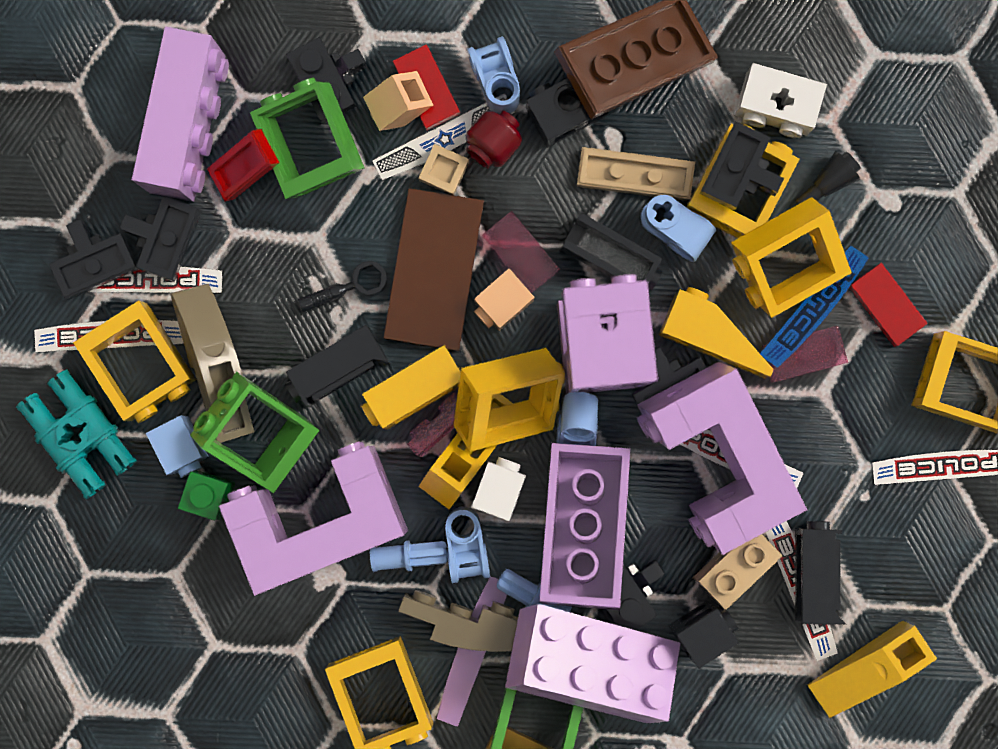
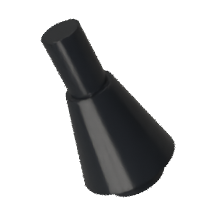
[795,151,861,205]

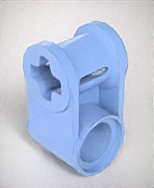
[467,36,520,114]
[641,195,716,262]
[556,392,598,446]
[445,506,490,583]

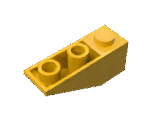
[807,621,937,718]

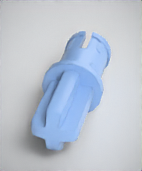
[370,540,448,572]
[497,569,572,612]

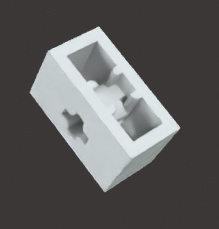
[734,63,827,138]
[472,457,526,521]

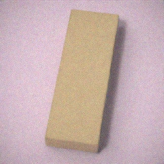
[576,147,695,201]

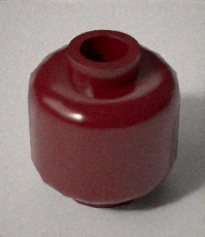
[465,110,522,168]

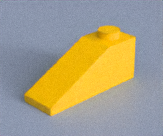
[659,287,774,378]
[418,393,513,509]

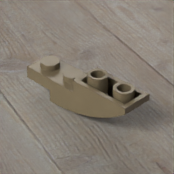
[170,284,254,443]
[398,590,518,652]

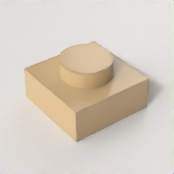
[419,144,469,195]

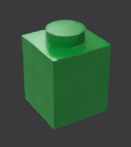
[178,471,236,521]

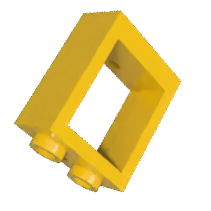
[686,123,800,238]
[731,197,852,318]
[73,301,196,423]
[911,331,998,434]
[361,345,461,429]
[453,348,565,452]
[325,636,433,749]

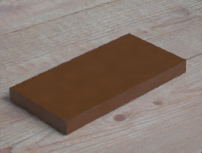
[554,0,718,119]
[384,188,484,351]

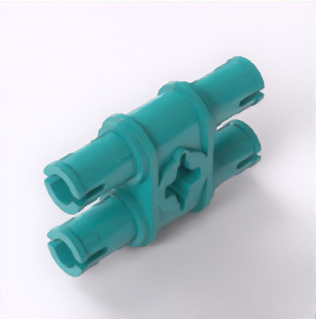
[16,369,137,499]

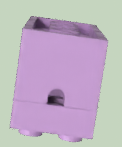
[557,275,657,394]
[637,362,807,555]
[219,441,408,596]

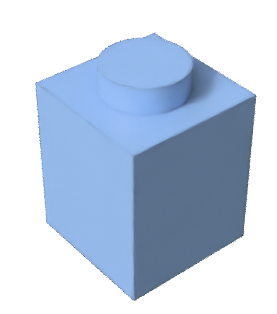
[146,415,209,478]

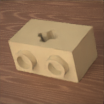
[693,534,782,610]

